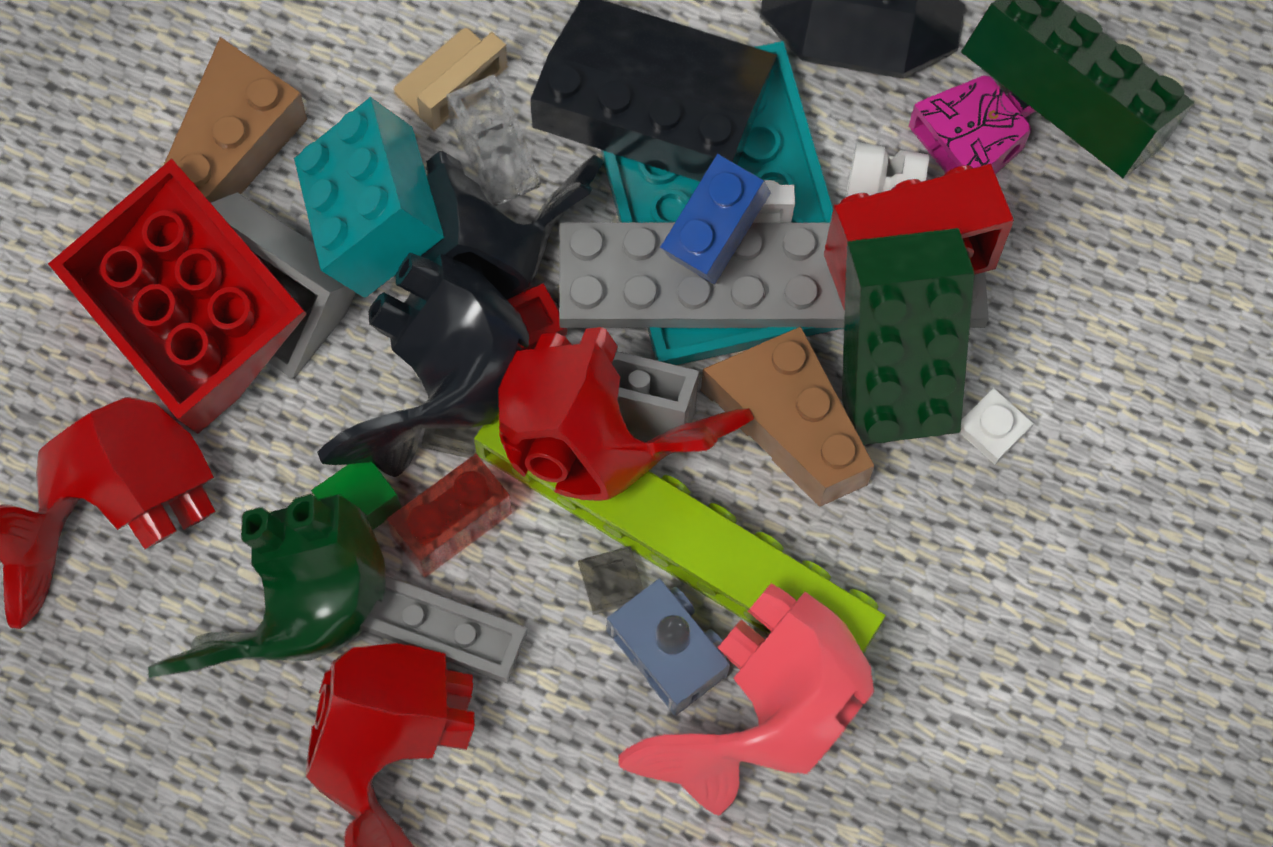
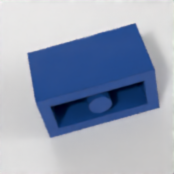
[660,153,771,285]

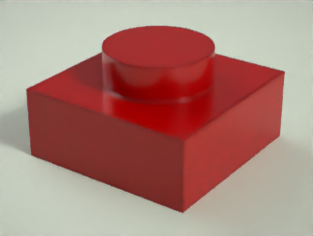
[508,283,568,350]

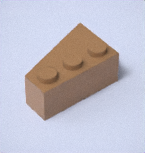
[163,37,307,203]
[701,326,875,507]

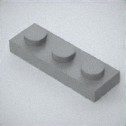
[360,575,528,684]

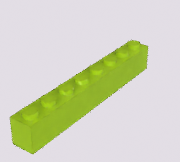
[474,413,886,654]

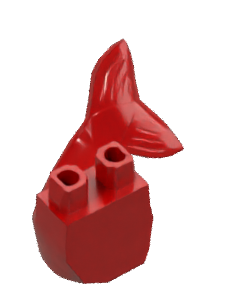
[498,327,754,501]
[0,397,216,629]
[306,643,475,847]

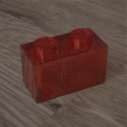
[387,454,512,578]

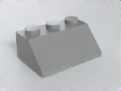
[211,192,356,379]

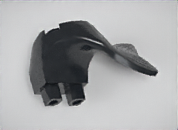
[421,151,604,300]
[317,253,529,477]

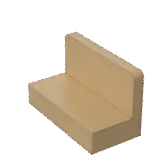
[394,28,508,131]

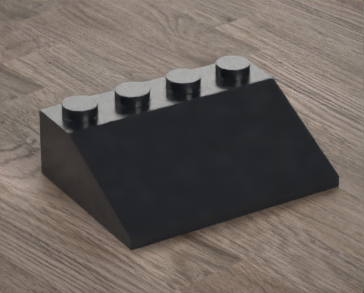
[530,0,777,181]

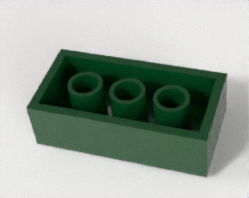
[961,0,1195,178]
[842,228,975,445]

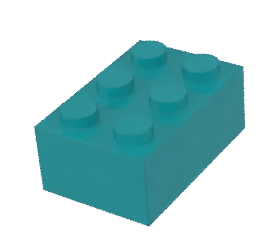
[294,97,444,298]

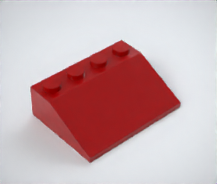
[48,158,307,434]

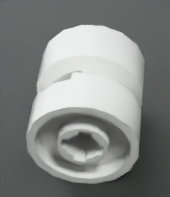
[846,142,929,197]

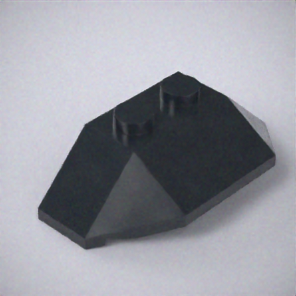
[759,0,965,79]

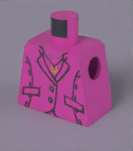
[908,75,1036,175]

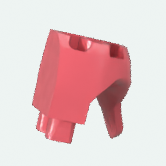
[619,583,874,815]

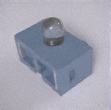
[606,578,730,716]

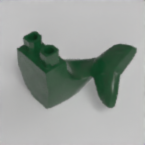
[148,494,386,678]

